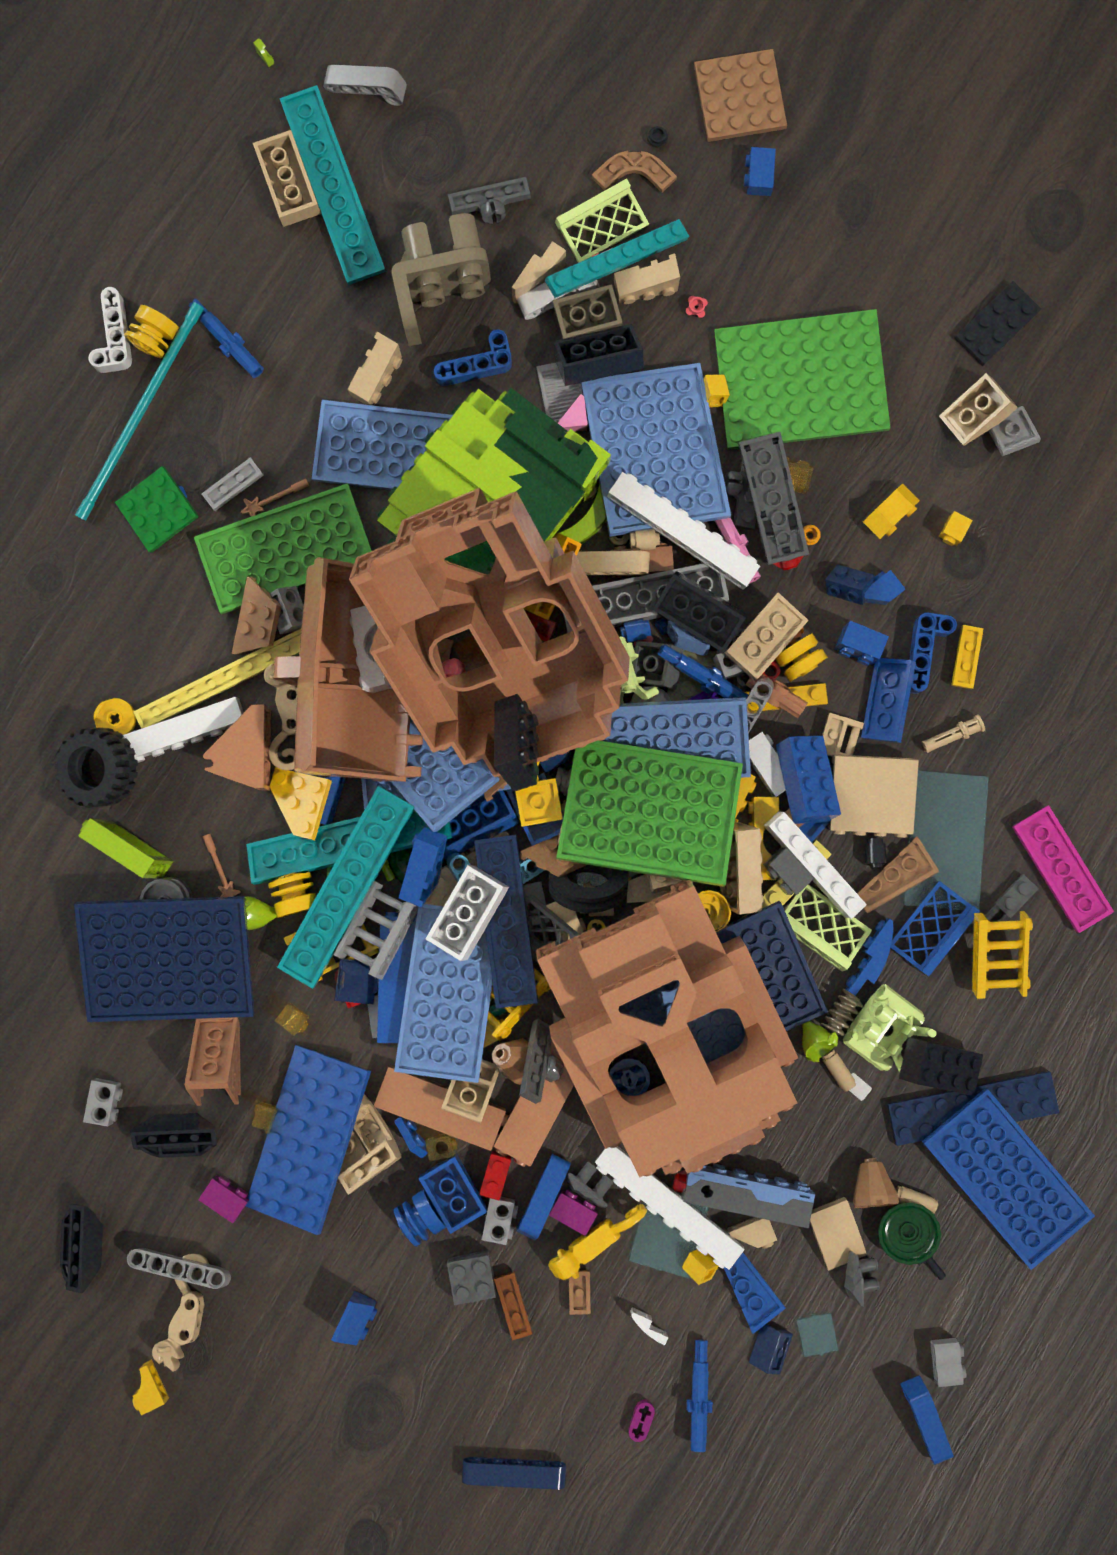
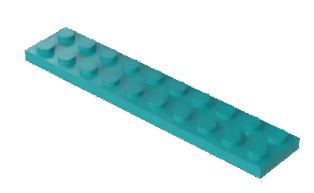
[279,85,386,285]
[277,786,415,989]
[246,810,452,885]

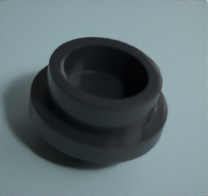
[648,126,668,147]

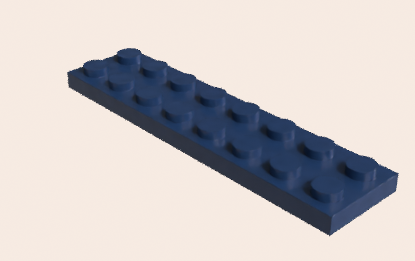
[474,835,539,1009]
[887,1071,1060,1146]

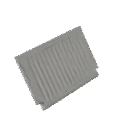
[536,363,588,423]

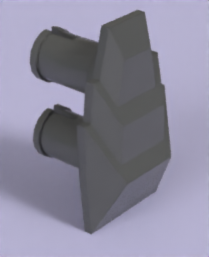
[565,1162,613,1208]
[844,1251,880,1307]

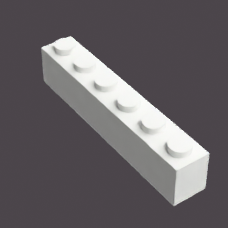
[123,697,244,763]
[763,812,867,919]

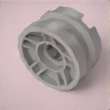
[556,766,572,797]

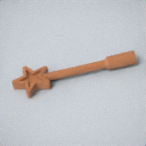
[241,479,309,517]
[203,834,241,897]

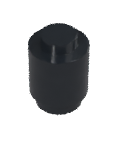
[865,838,886,868]

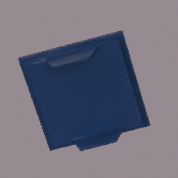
[334,959,379,1005]

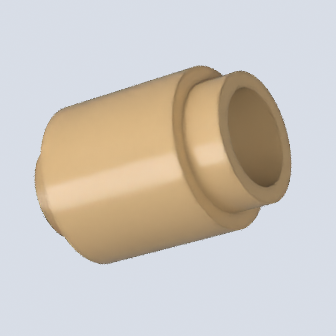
[630,529,660,551]

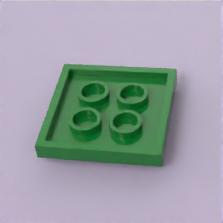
[115,466,199,553]

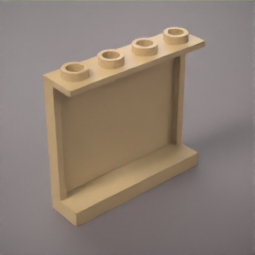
[827,754,919,838]

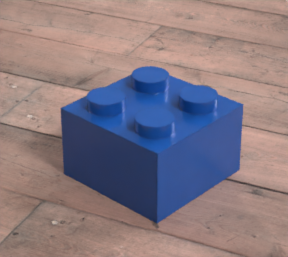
[835,621,889,666]

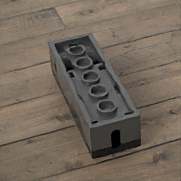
[738,432,809,570]

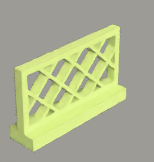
[555,179,649,263]
[785,884,872,971]

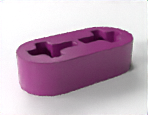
[628,1399,655,1442]

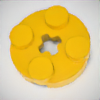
[94,698,136,735]

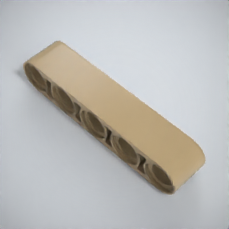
[576,551,650,575]

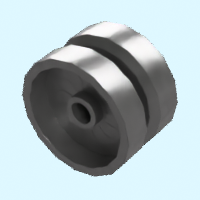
[139,877,192,900]

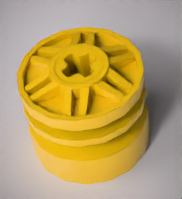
[124,305,179,359]
[268,872,317,918]
[698,890,731,932]

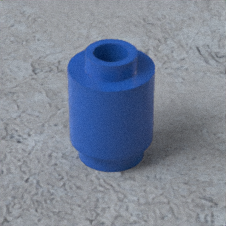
[620,619,651,643]

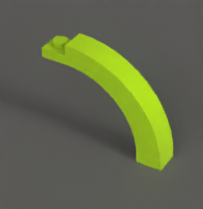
[559,484,606,544]

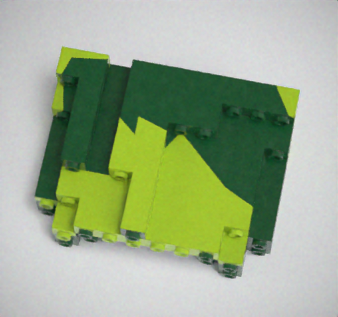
[377,388,611,574]

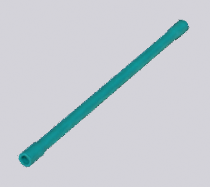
[75,302,204,521]

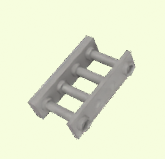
[334,881,418,980]

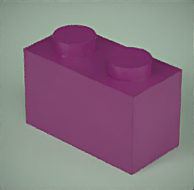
[198,1175,249,1223]
[549,1189,598,1236]

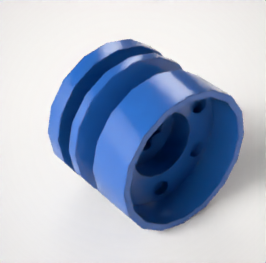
[393,1189,446,1247]

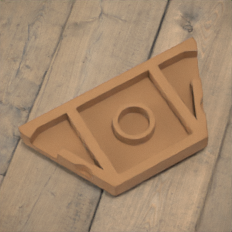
[232,577,281,654]
[519,835,588,877]

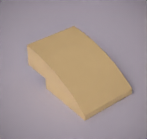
[512,241,566,304]
[441,1059,499,1124]
[810,1197,867,1271]

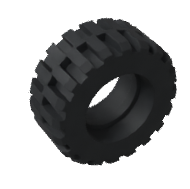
[55,728,138,808]

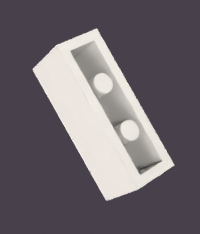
[749,732,786,797]

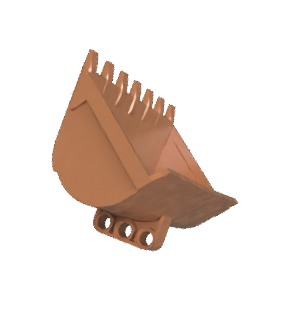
[273,557,423,782]

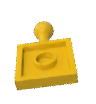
[515,761,563,827]

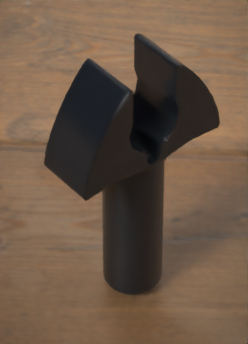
[918,1251,946,1280]

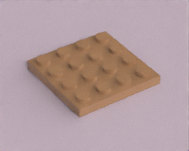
[694,49,787,142]

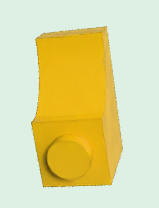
[133,1359,169,1415]

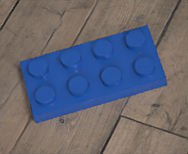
[861,658,916,743]

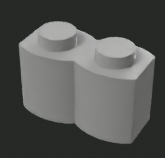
[930,1338,966,1387]

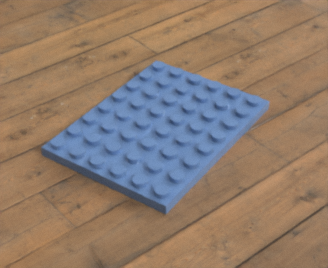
[580,363,731,537]

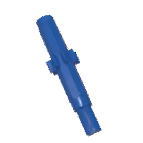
[189,299,264,378]
[658,645,748,699]
[686,1339,713,1452]

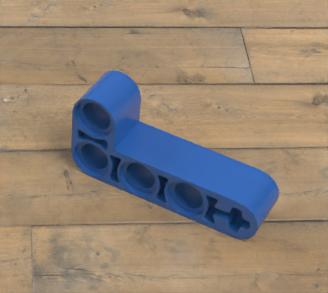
[434,330,512,386]
[909,613,957,694]
[516,1154,571,1240]
[900,1375,954,1465]

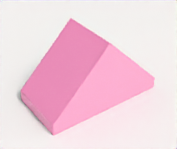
[558,394,587,432]

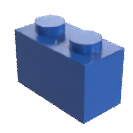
[744,147,776,196]

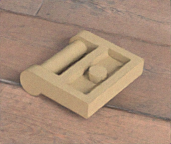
[822,713,864,757]

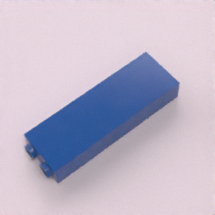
[377,912,417,1043]

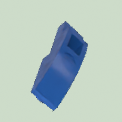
[845,918,893,996]

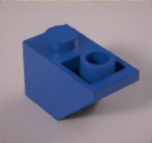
[865,570,905,605]

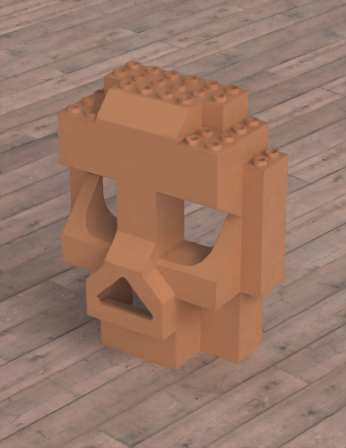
[349,488,630,778]
[536,880,798,1178]

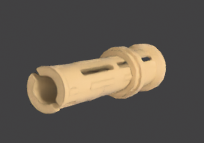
[922,714,985,753]

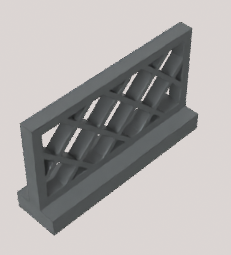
[525,894,580,964]

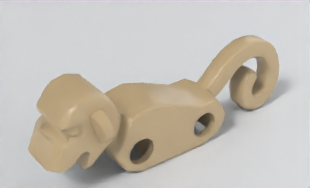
[264,664,297,770]
[152,1253,209,1372]

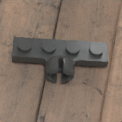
[448,177,531,224]
[724,462,756,530]
[519,1019,564,1104]

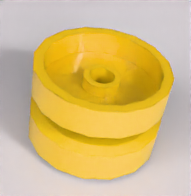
[775,633,828,682]

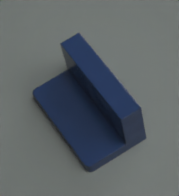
[749,1324,793,1374]

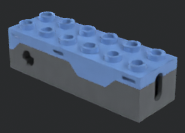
[673,1164,815,1228]

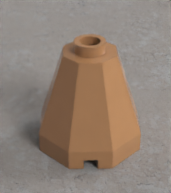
[492,1038,529,1085]
[853,1158,899,1208]

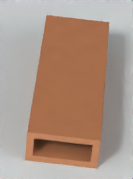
[493,1041,574,1167]
[374,1065,509,1151]

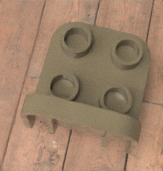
[392,213,491,346]

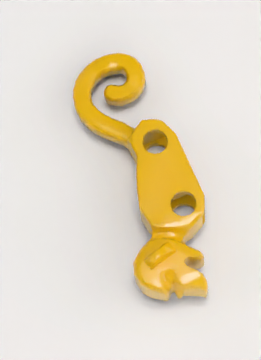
[548,1204,647,1280]

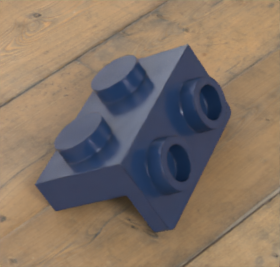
[825,564,874,605]

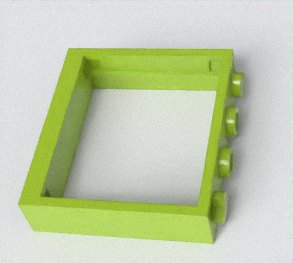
[78,818,174,879]

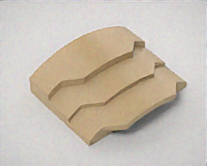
[337,1094,402,1195]

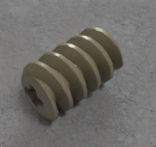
[821,989,863,1036]

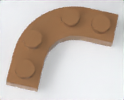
[592,151,677,193]

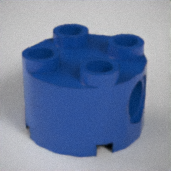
[609,1056,650,1096]

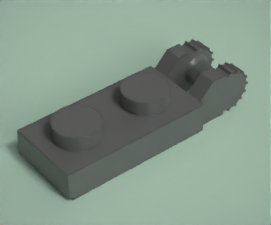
[985,874,1039,922]

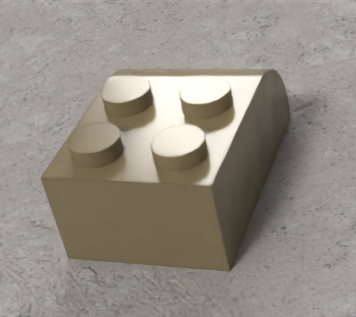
[553,284,623,339]

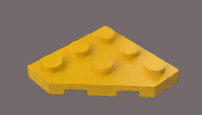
[269,767,332,841]

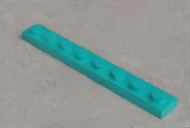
[545,219,689,298]

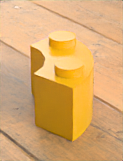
[863,484,920,539]

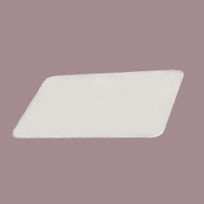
[849,1073,872,1101]

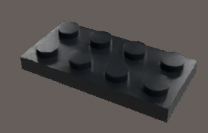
[954,281,1041,366]

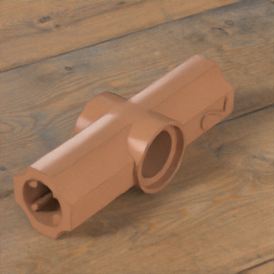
[745,673,808,718]

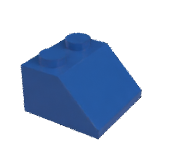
[331,1291,378,1345]

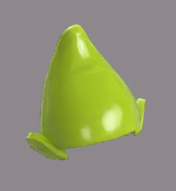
[245,896,277,930]
[802,1021,838,1062]

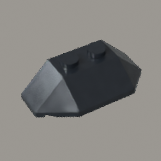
[130,1113,218,1158]
[60,1204,103,1293]

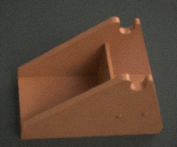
[203,705,271,791]
[185,1017,241,1106]

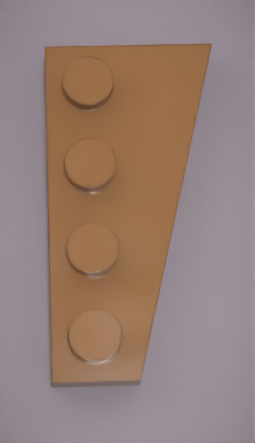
[857,836,939,913]

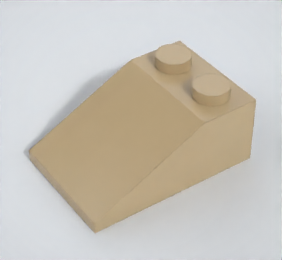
[939,373,1018,445]

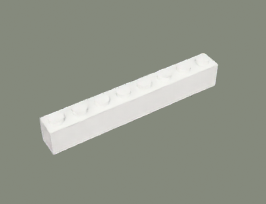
[607,472,760,590]
[595,1146,745,1270]

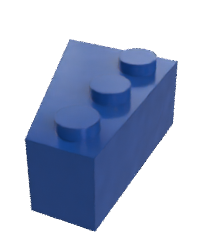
[399,827,447,907]

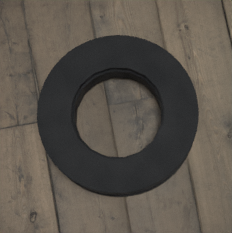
[549,865,629,913]

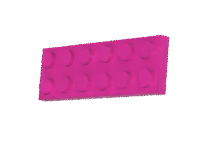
[1012,805,1114,933]

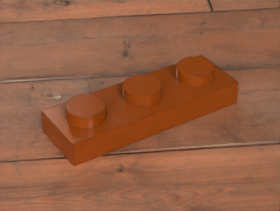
[494,1271,533,1341]

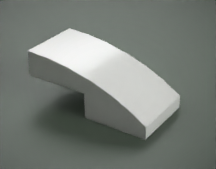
[630,1307,668,1345]

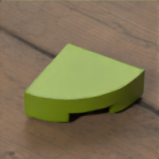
[253,38,274,67]

